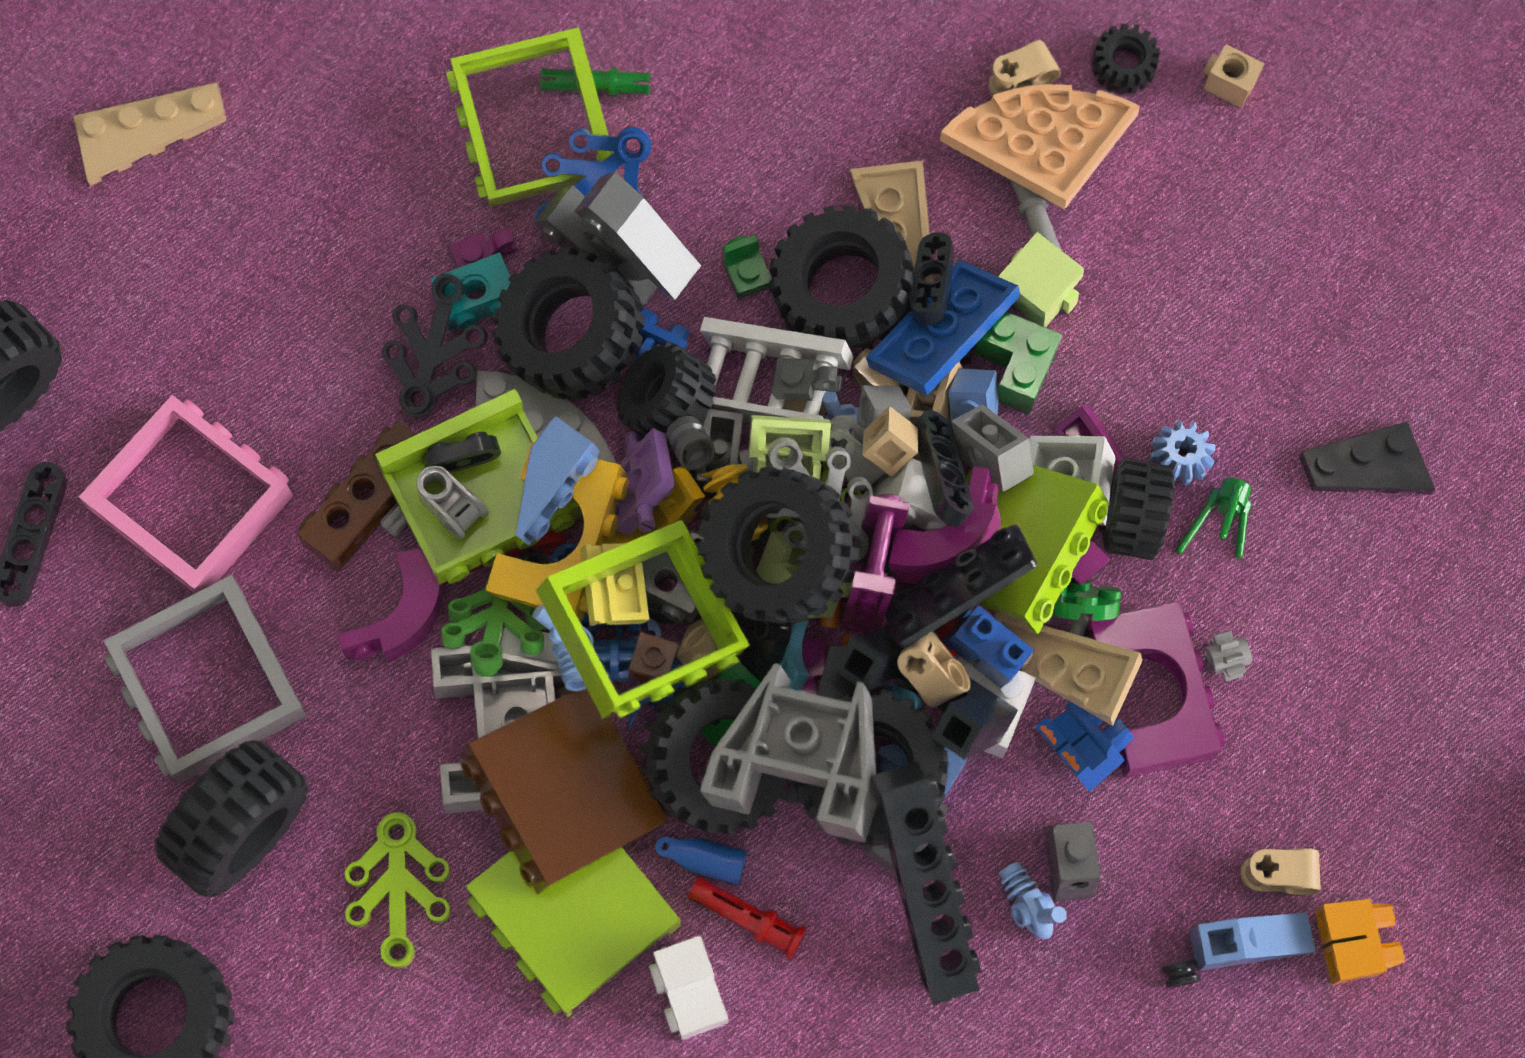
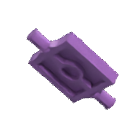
[615,428,675,536]

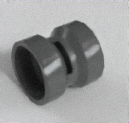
[666,416,715,470]

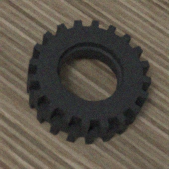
[640,677,791,835]

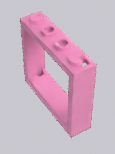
[79,395,293,594]

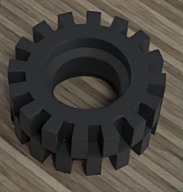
[1092,23,1160,95]

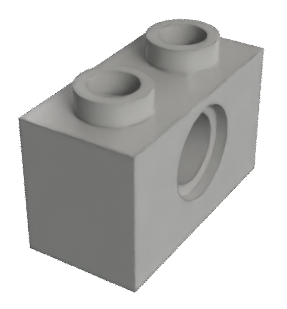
[951,404,1034,492]

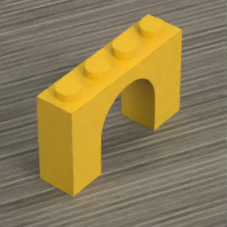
[485,442,629,621]

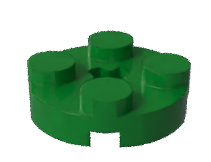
[1052,578,1121,621]

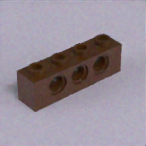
[297,420,417,572]

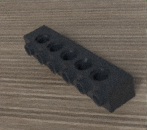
[870,761,981,1005]

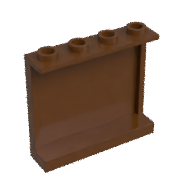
[459,688,669,895]

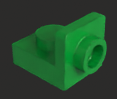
[722,235,772,299]

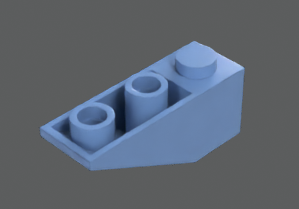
[516,416,600,546]
[1189,913,1316,972]

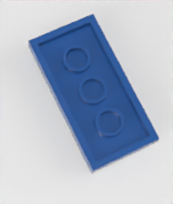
[866,260,1021,396]

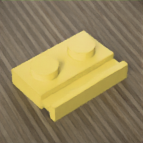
[580,543,649,626]

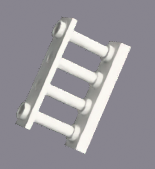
[700,317,853,424]

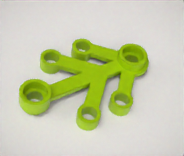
[345,812,451,969]

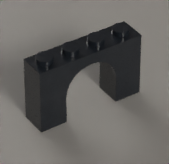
[834,625,1018,760]

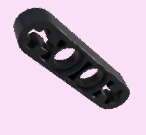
[914,410,974,527]
[0,462,67,607]

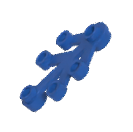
[534,127,652,231]

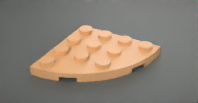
[940,84,1140,209]

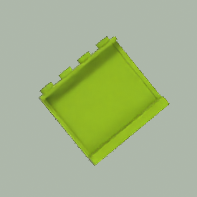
[375,388,579,585]
[966,465,1110,634]
[466,847,681,1018]

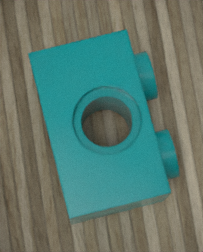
[430,253,511,331]

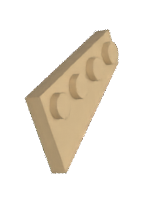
[74,83,227,186]
[994,612,1142,726]

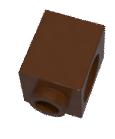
[628,632,679,683]

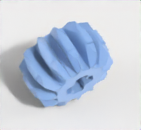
[1150,420,1215,486]

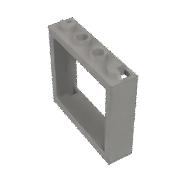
[104,575,307,784]

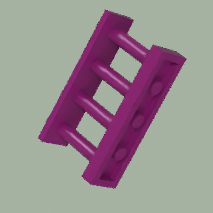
[840,494,910,633]

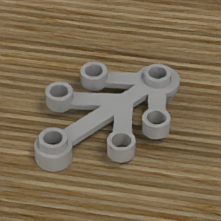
[767,437,873,563]

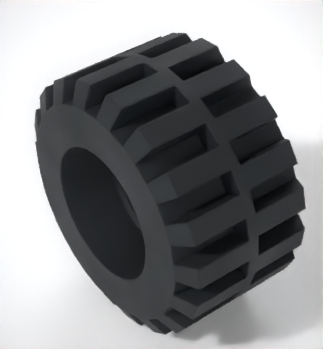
[616,342,716,447]
[1103,458,1174,561]

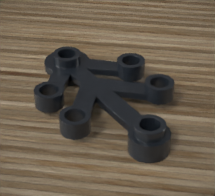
[382,274,488,418]

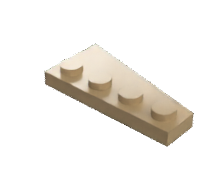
[850,161,934,283]

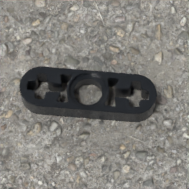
[909,232,955,325]

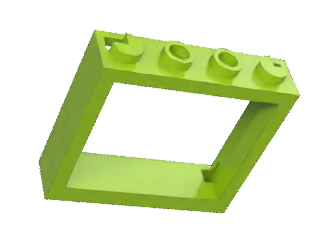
[446,27,617,207]
[536,520,749,718]

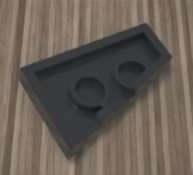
[1299,421,1435,494]

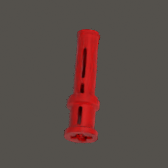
[687,876,808,960]

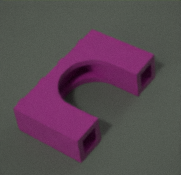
[1085,602,1224,778]

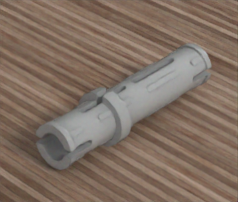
[1010,180,1062,251]

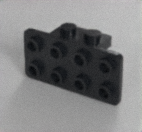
[884,524,1037,649]

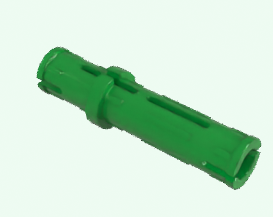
[540,67,651,97]

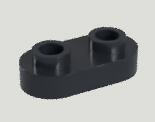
[422,432,501,473]
[741,620,792,682]

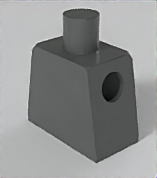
[1043,821,1100,902]

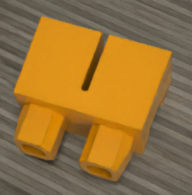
[1314,899,1405,986]

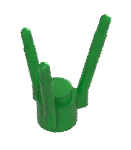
[1175,477,1252,559]

